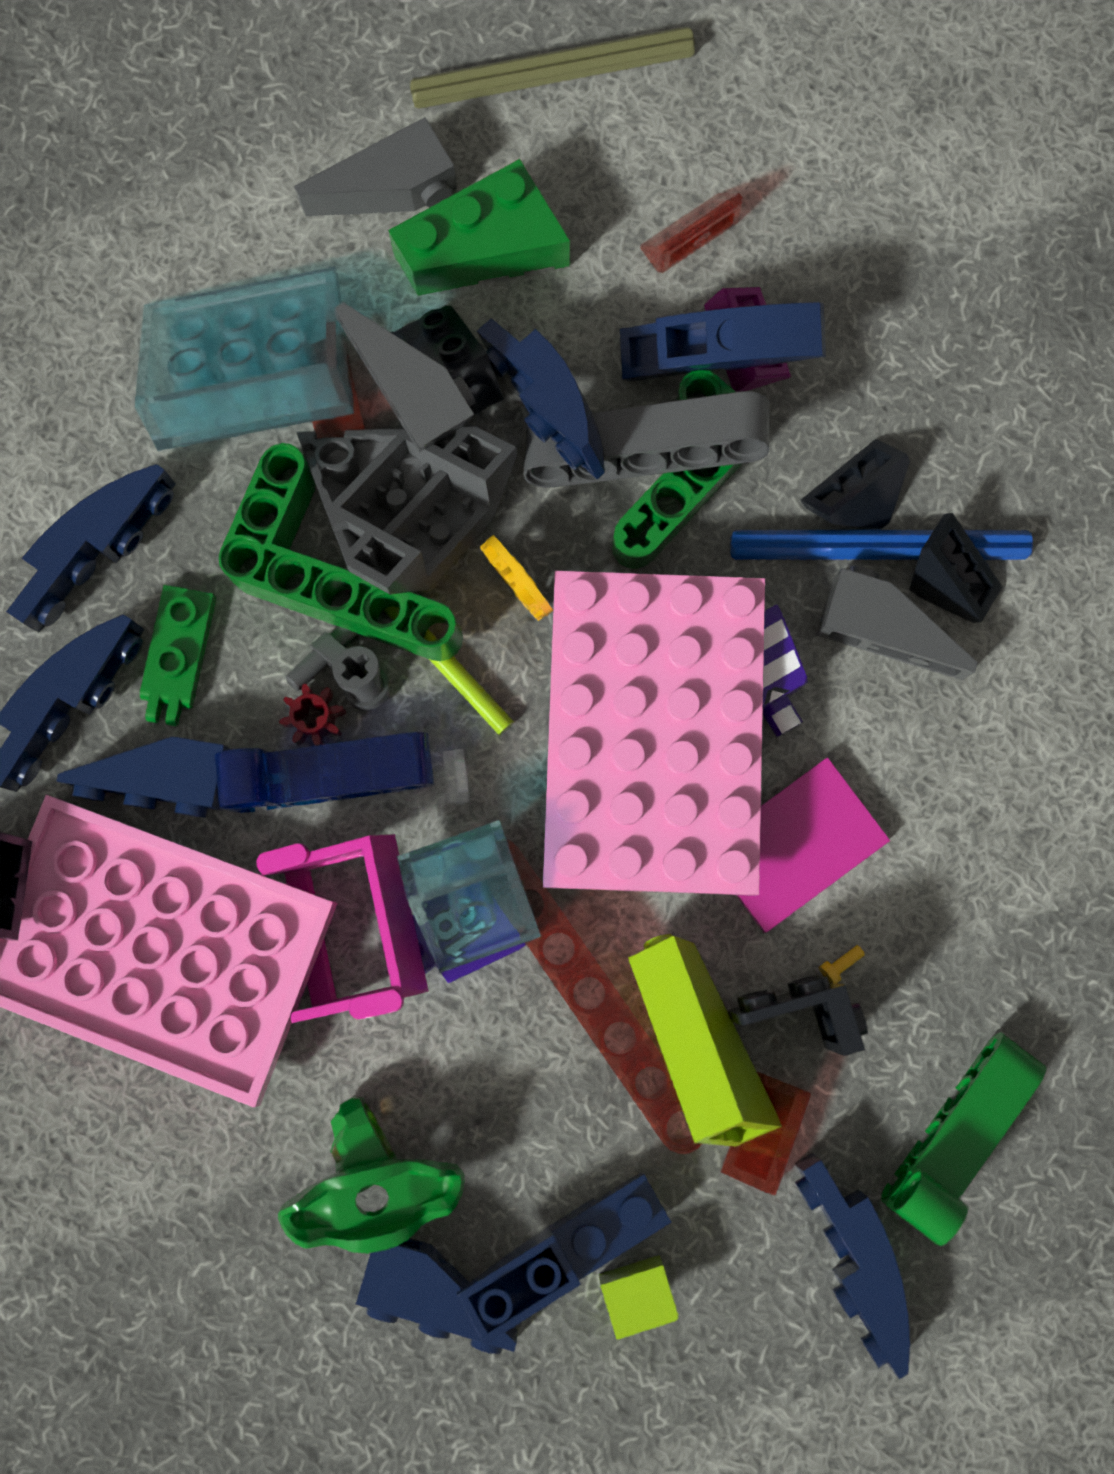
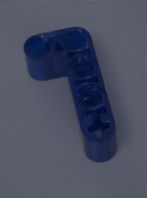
[214,732,434,813]

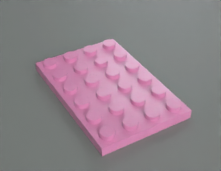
[543,571,765,896]
[0,795,338,1108]

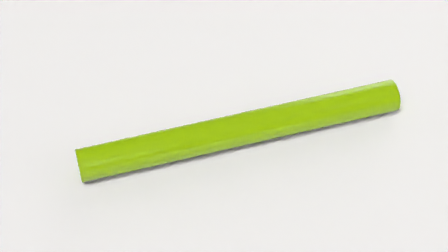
[384,606,514,736]

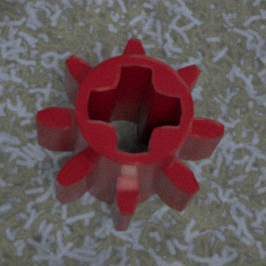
[279,684,346,749]

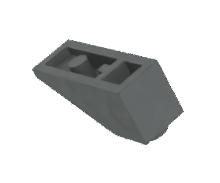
[294,117,457,216]
[334,302,476,452]
[816,566,978,680]

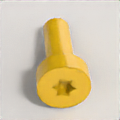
[818,945,865,983]

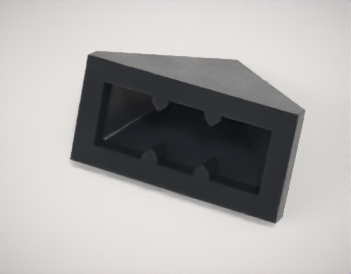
[801,439,910,529]
[909,513,1003,623]

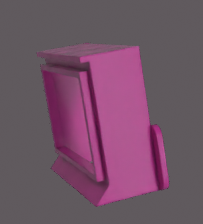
[256,834,429,1023]

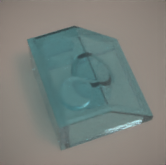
[397,820,541,973]

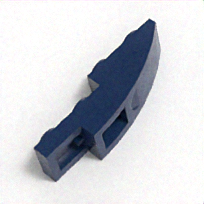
[620,302,826,381]
[476,318,605,479]
[6,464,176,633]
[0,614,144,792]
[794,1153,910,1380]
[456,1172,672,1345]

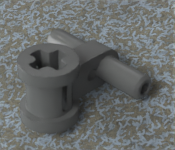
[286,626,391,711]

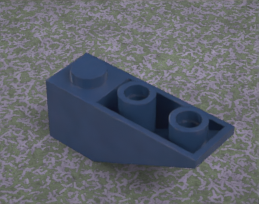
[56,736,234,818]
[355,1238,518,1354]

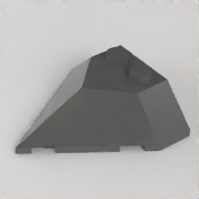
[296,427,518,594]

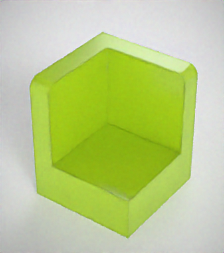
[599,1255,678,1340]

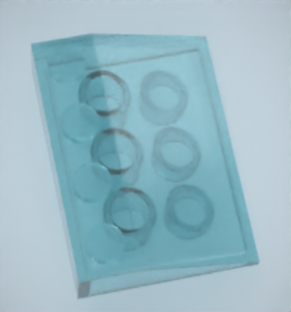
[134,266,354,451]

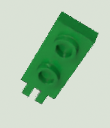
[140,585,217,727]

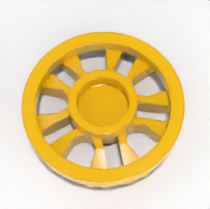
[480,535,553,621]

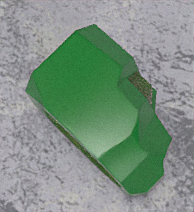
[330,1096,397,1194]

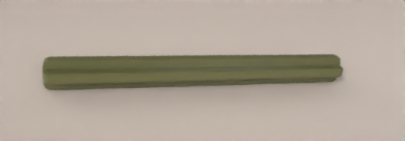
[410,26,695,109]

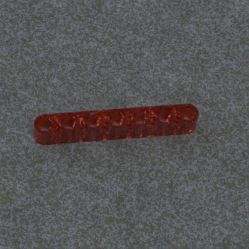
[474,837,703,1154]

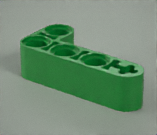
[612,369,743,569]
[880,1032,1047,1246]

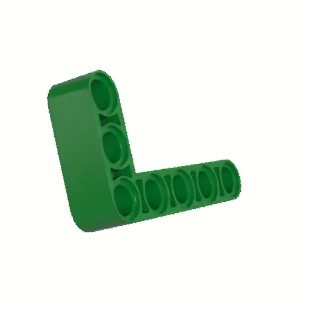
[218,443,463,661]

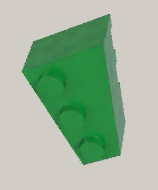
[388,159,570,296]

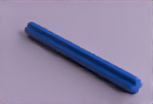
[730,530,1033,560]

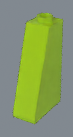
[628,934,782,1147]

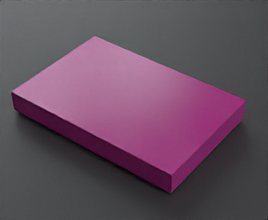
[736,757,890,933]

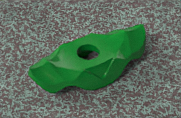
[278,1159,465,1254]

